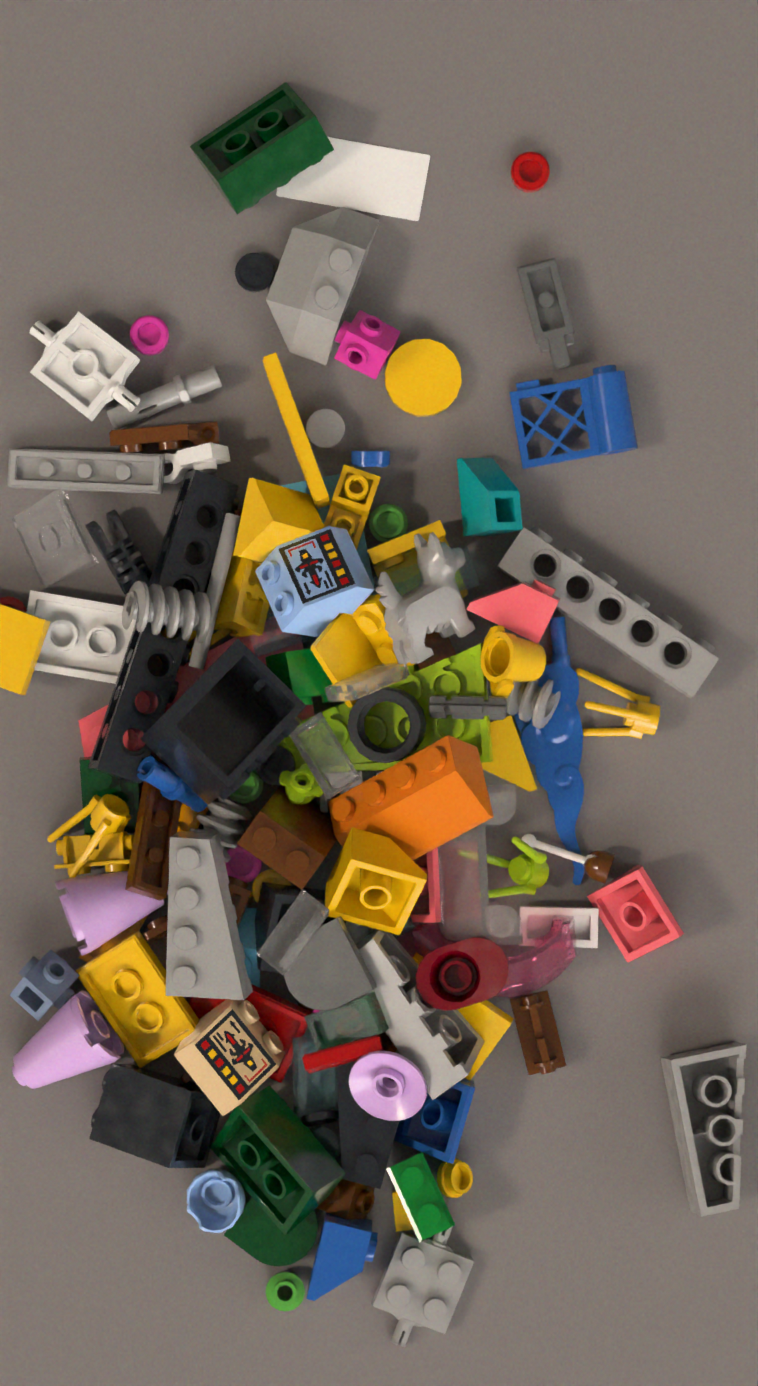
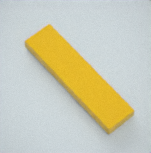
[262,352,331,509]

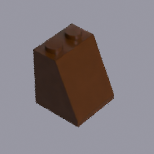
[237,785,337,890]

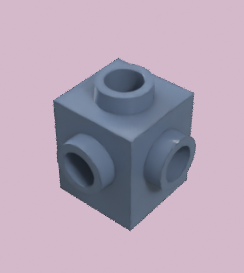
[10,949,80,1021]

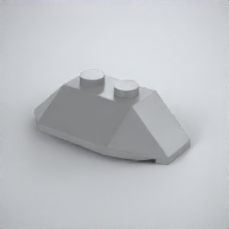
[266,207,379,366]

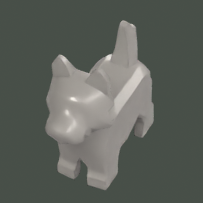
[376,532,476,664]

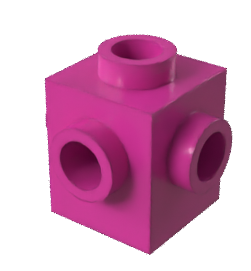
[334,310,401,380]

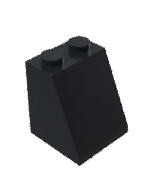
[89,1063,221,1168]

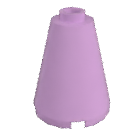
[55,870,168,956]
[12,990,124,1089]

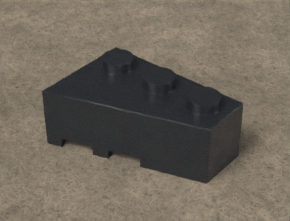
[336,1061,399,1189]

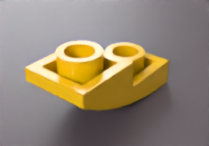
[324,465,381,550]

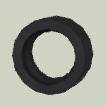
[347,687,426,763]

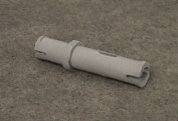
[106,364,223,430]

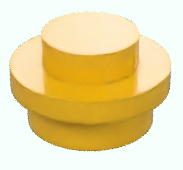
[437,1158,473,1198]

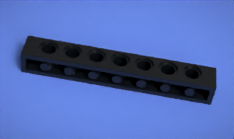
[88,470,239,784]

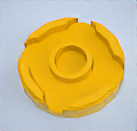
[385,339,462,417]

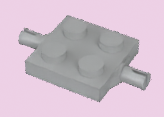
[371,1222,474,1347]

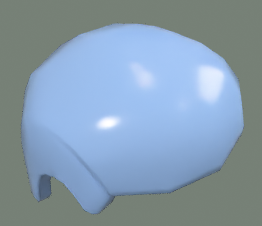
[187,1168,246,1233]

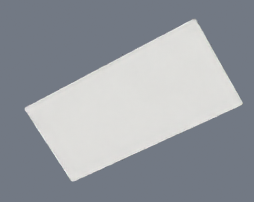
[276,137,430,221]

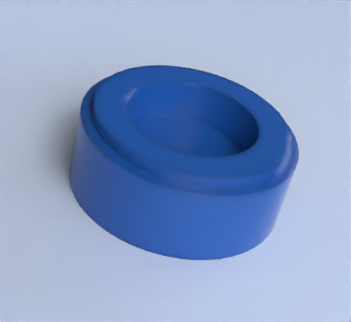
[351,451,390,467]

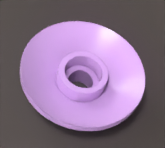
[349,1051,427,1121]

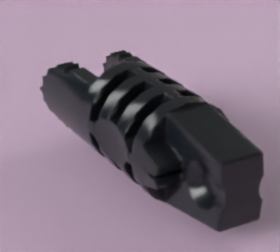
[85,509,152,595]

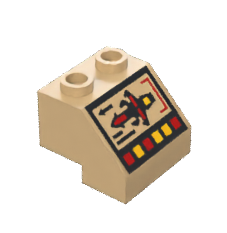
[174,999,285,1116]

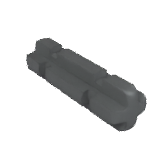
[429,695,507,720]

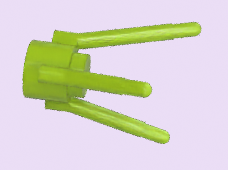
[461,836,549,898]

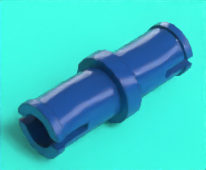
[137,756,207,812]

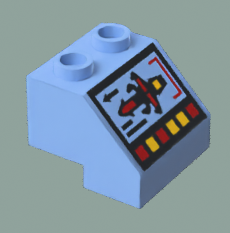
[255,526,375,637]

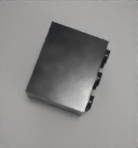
[140,639,307,805]

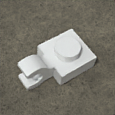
[163,442,231,484]

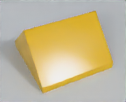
[233,478,325,563]

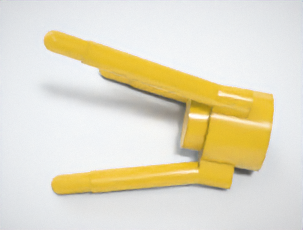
[575,668,661,739]
[47,794,132,878]

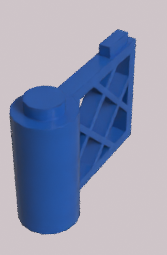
[509,365,638,469]

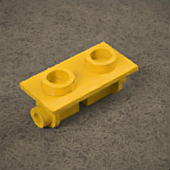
[54,831,134,875]

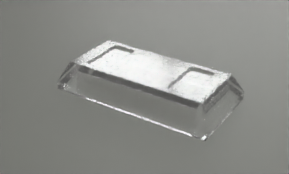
[290,712,361,800]
[257,889,329,975]

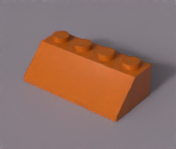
[328,735,494,860]

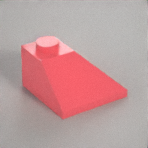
[466,579,560,644]

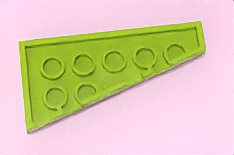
[259,643,493,779]

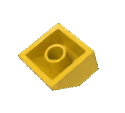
[325,827,427,936]

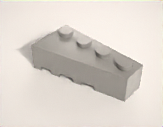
[166,831,253,1000]
[355,929,485,1100]
[660,1042,747,1217]

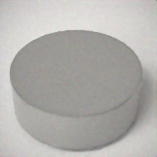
[306,409,345,449]

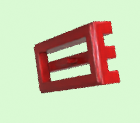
[302,1035,385,1073]

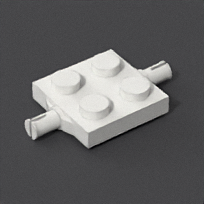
[29,311,140,421]

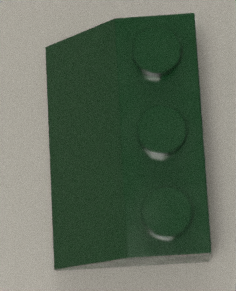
[190,82,334,215]
[210,1085,346,1235]

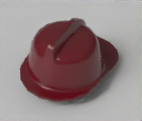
[416,937,509,1011]

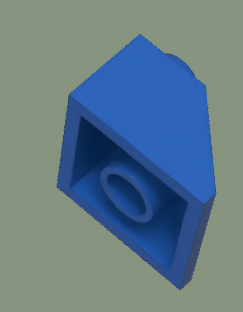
[306,1212,378,1301]

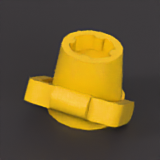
[480,625,546,698]

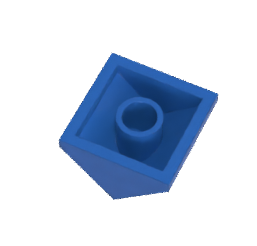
[394,1079,475,1164]

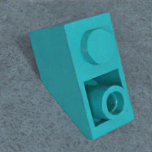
[457,458,523,536]

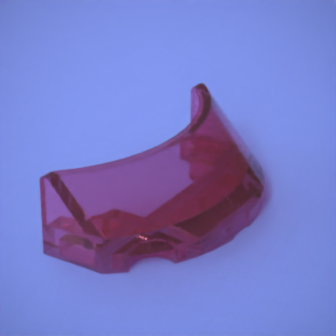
[412,916,577,998]

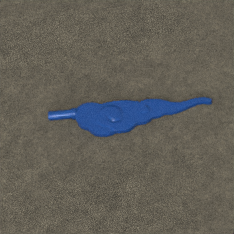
[515,617,584,885]

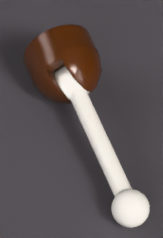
[521,834,615,884]

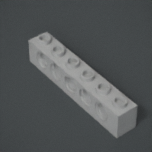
[496,526,719,698]

